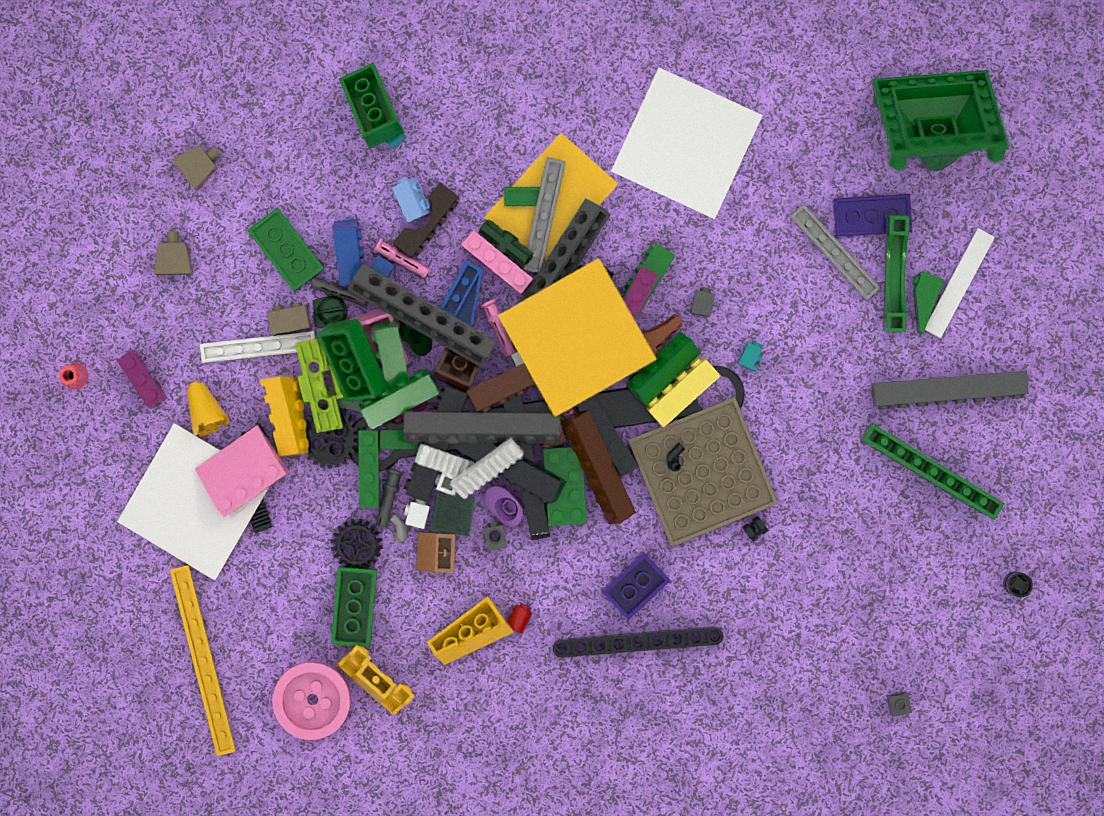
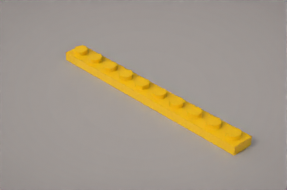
[170,565,236,756]

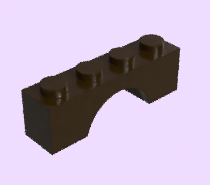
[393,182,459,258]

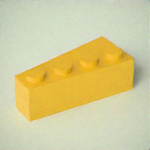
[260,376,309,457]
[426,596,514,665]

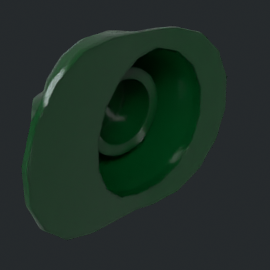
[313,296,349,328]
[399,320,433,356]

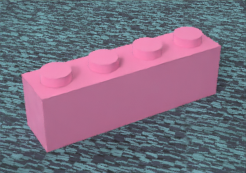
[461,230,533,294]

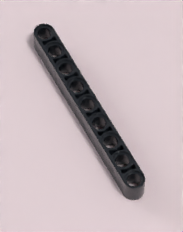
[497,372,550,541]
[553,626,724,658]

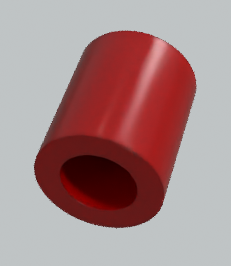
[507,603,533,634]

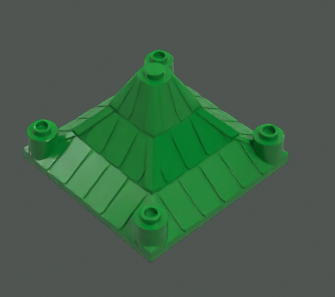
[872,70,1010,171]

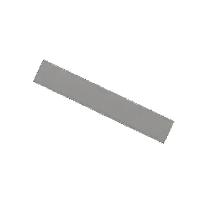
[522,157,566,273]
[789,203,881,301]

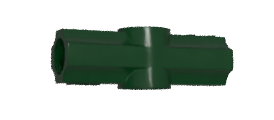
[479,219,534,266]

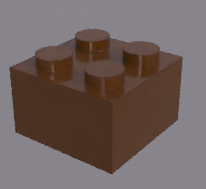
[432,347,479,393]

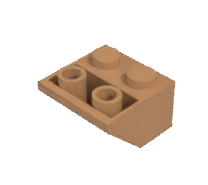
[416,532,456,573]

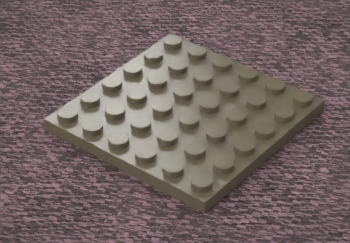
[628,397,778,547]

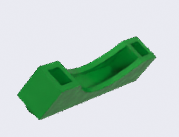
[883,216,909,332]

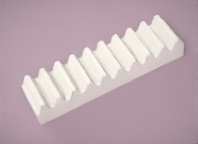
[451,438,523,499]
[414,444,475,477]

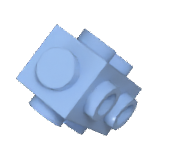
[392,176,431,223]

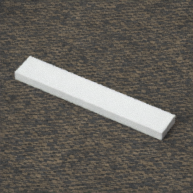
[925,228,995,338]
[200,331,315,363]

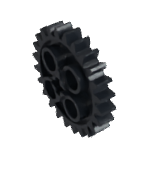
[306,406,360,469]

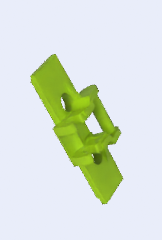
[295,338,344,433]

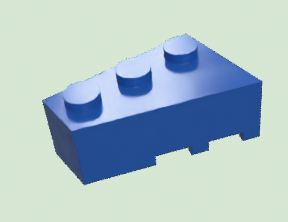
[333,219,364,286]
[440,260,484,327]

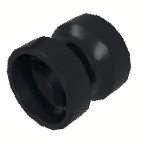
[742,516,769,542]

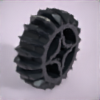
[331,518,383,568]

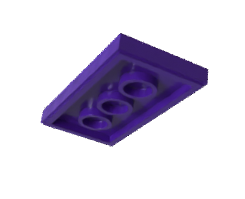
[833,194,912,237]

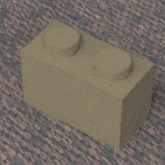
[267,302,312,335]

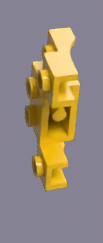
[336,645,415,715]

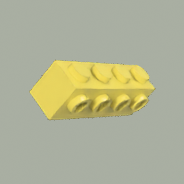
[646,357,721,428]

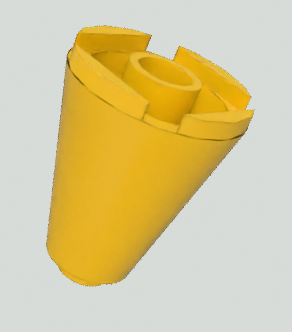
[186,381,230,437]

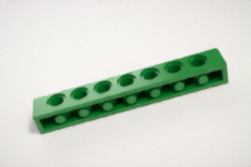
[860,424,1005,520]

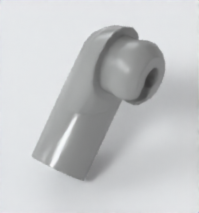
[389,514,408,543]

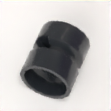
[1003,571,1033,598]

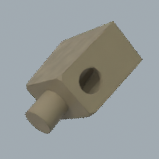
[172,145,222,190]
[154,232,193,275]

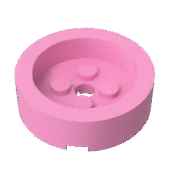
[273,661,351,740]

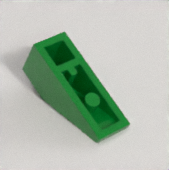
[912,271,944,334]

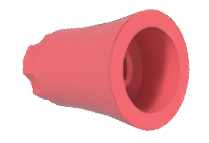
[59,363,88,389]

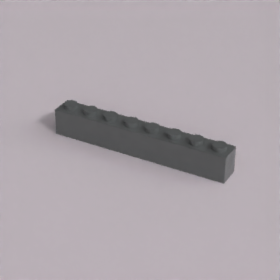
[871,371,1029,410]
[404,412,560,445]

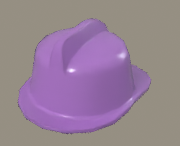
[484,486,523,526]

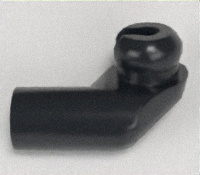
[667,443,685,472]

